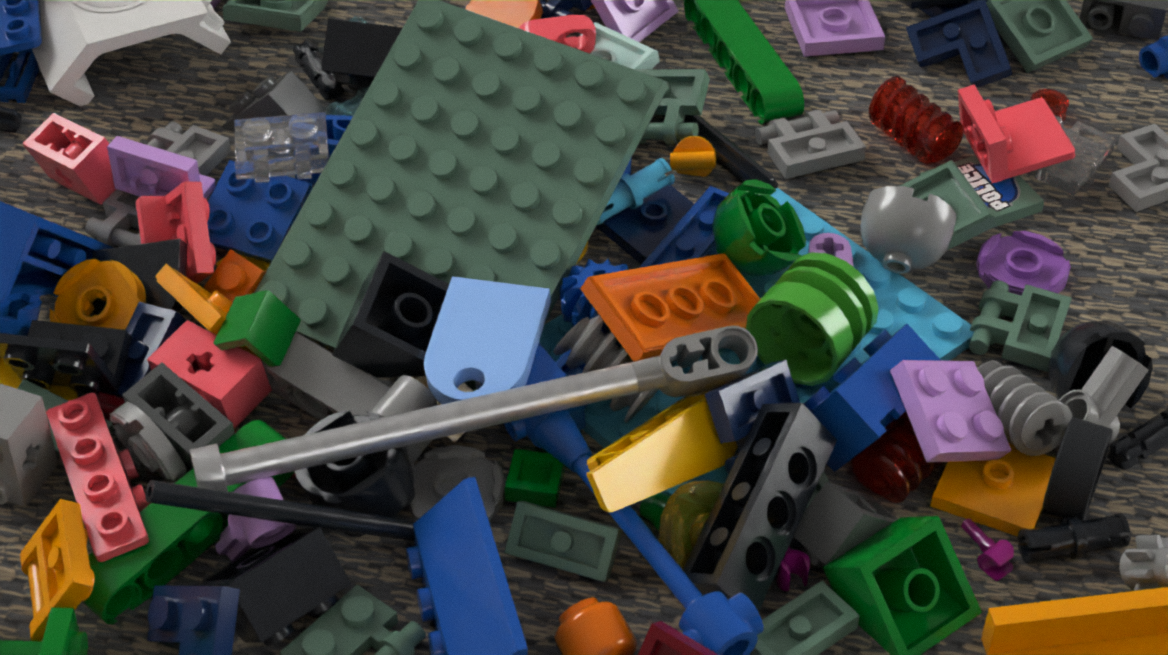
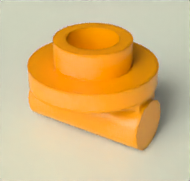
[670,136,716,177]

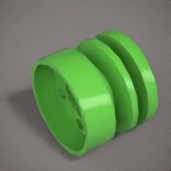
[746,252,879,386]

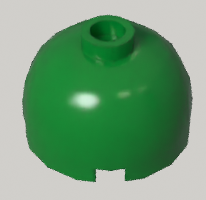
[712,179,806,276]

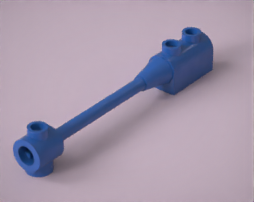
[475,343,764,655]

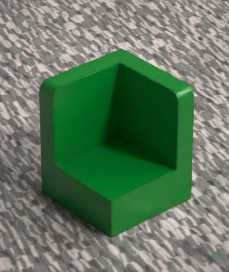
[213,290,301,367]

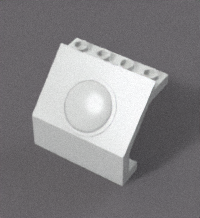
[32,0,231,106]

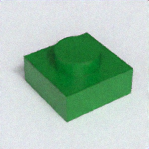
[505,449,565,508]

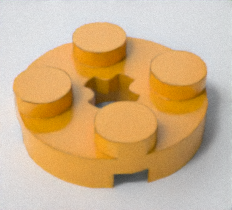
[49,259,146,330]

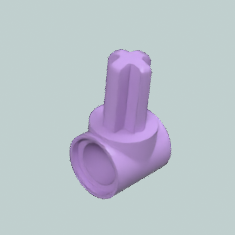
[215,477,296,561]

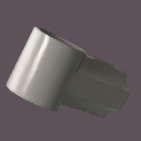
[1058,346,1149,445]

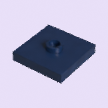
[596,185,694,264]

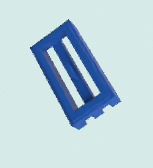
[0,49,40,103]

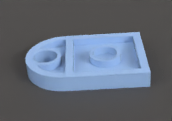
[424,276,551,404]

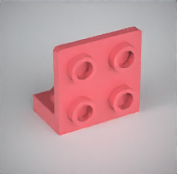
[958,85,1075,183]

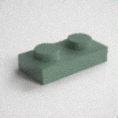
[504,501,622,582]
[749,581,860,655]

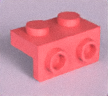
[136,181,216,284]

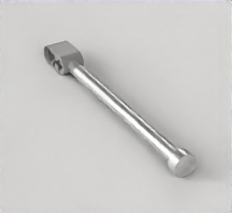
[190,326,758,492]

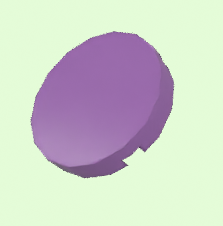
[976,231,1071,296]

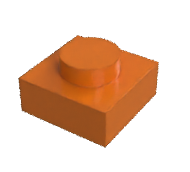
[203,249,266,303]

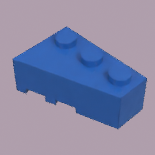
[803,323,941,472]

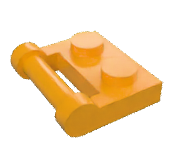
[20,499,95,641]

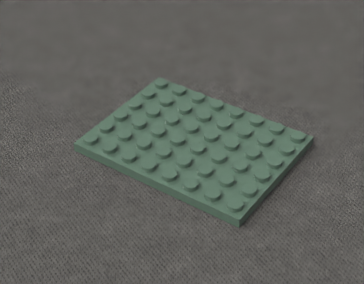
[254,0,667,391]

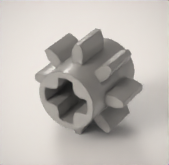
[1120,534,1168,591]

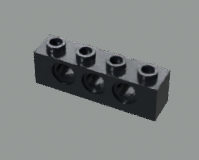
[683,403,837,612]

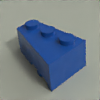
[0,201,113,308]

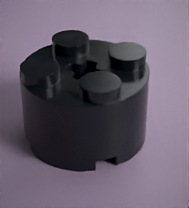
[295,410,416,537]

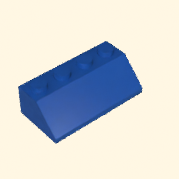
[406,477,528,655]

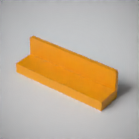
[981,587,1168,655]

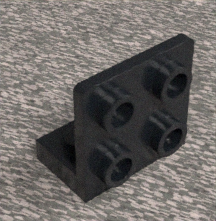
[0,320,132,395]

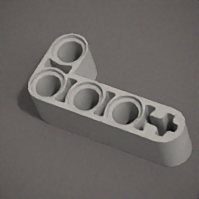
[262,332,437,464]

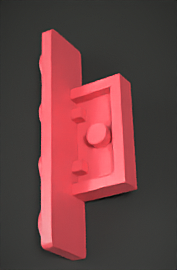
[46,393,150,562]

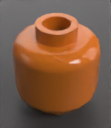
[555,597,637,655]

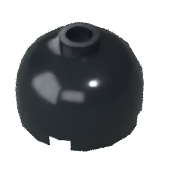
[1048,321,1153,409]

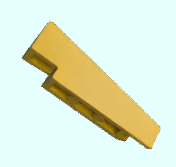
[586,390,738,513]

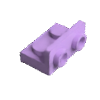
[107,136,216,199]

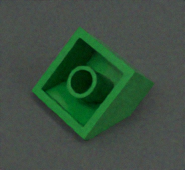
[823,516,982,655]

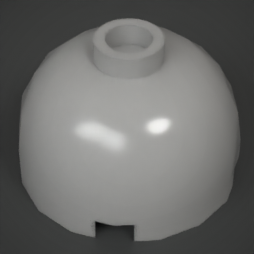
[860,186,957,274]

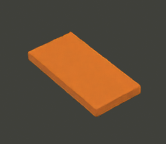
[580,253,760,362]

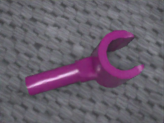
[961,518,1014,581]
[776,546,810,591]

